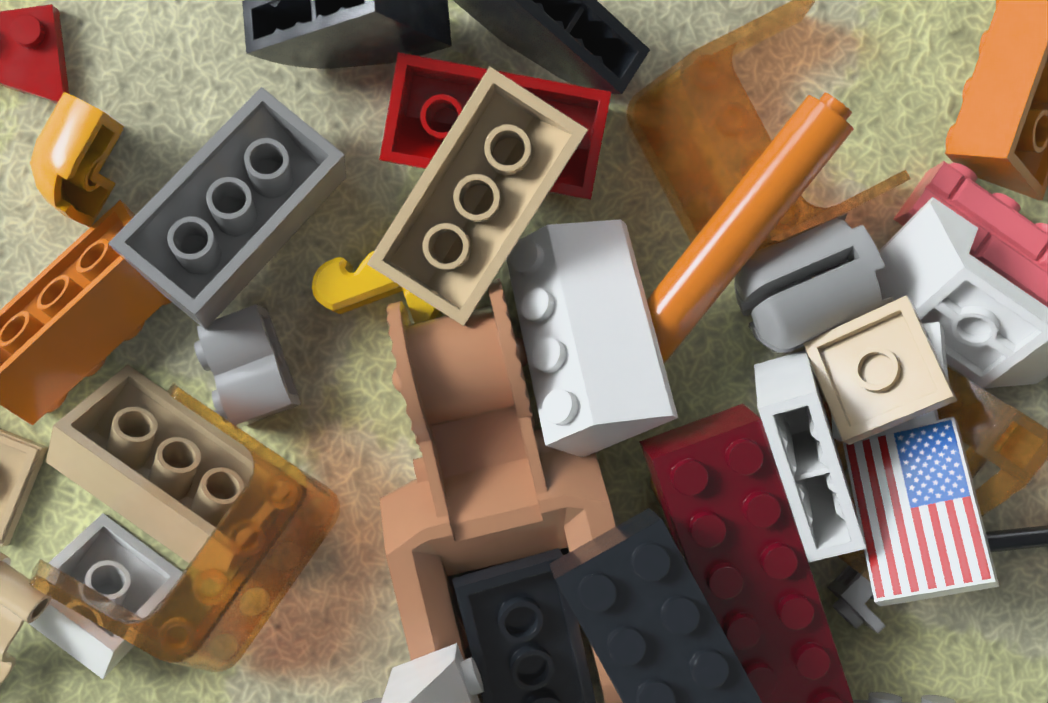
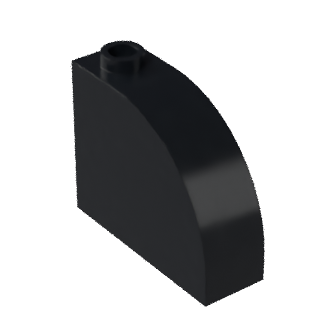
[242,0,452,69]
[453,0,650,94]

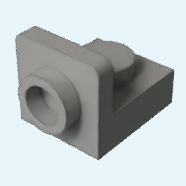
[827,551,886,634]

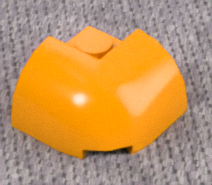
[30,92,124,227]

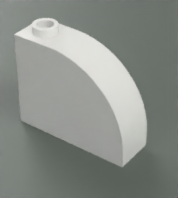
[754,350,866,562]

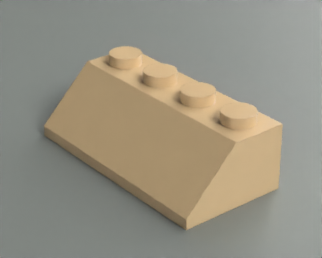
[367,67,588,326]
[46,364,296,585]

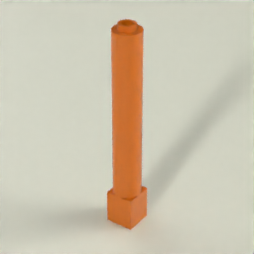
[647,93,854,364]

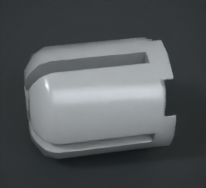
[734,213,893,353]

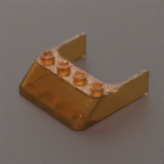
[626,0,911,252]
[29,382,340,672]

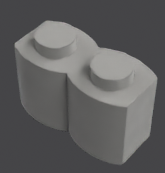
[194,304,301,427]

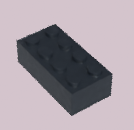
[549,508,762,703]

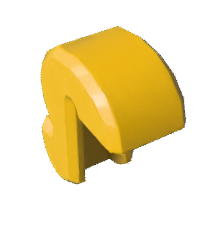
[312,251,443,323]

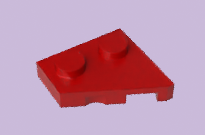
[0,4,69,104]

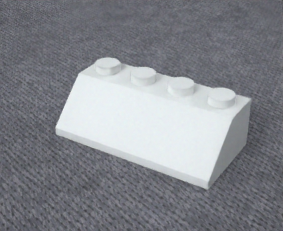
[506,219,678,457]

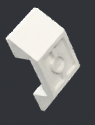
[876,197,1048,388]

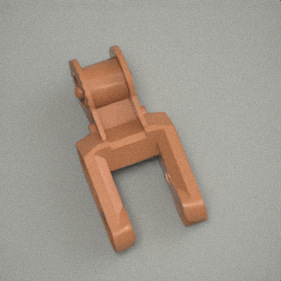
[380,278,623,703]

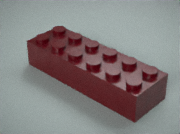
[639,403,854,703]

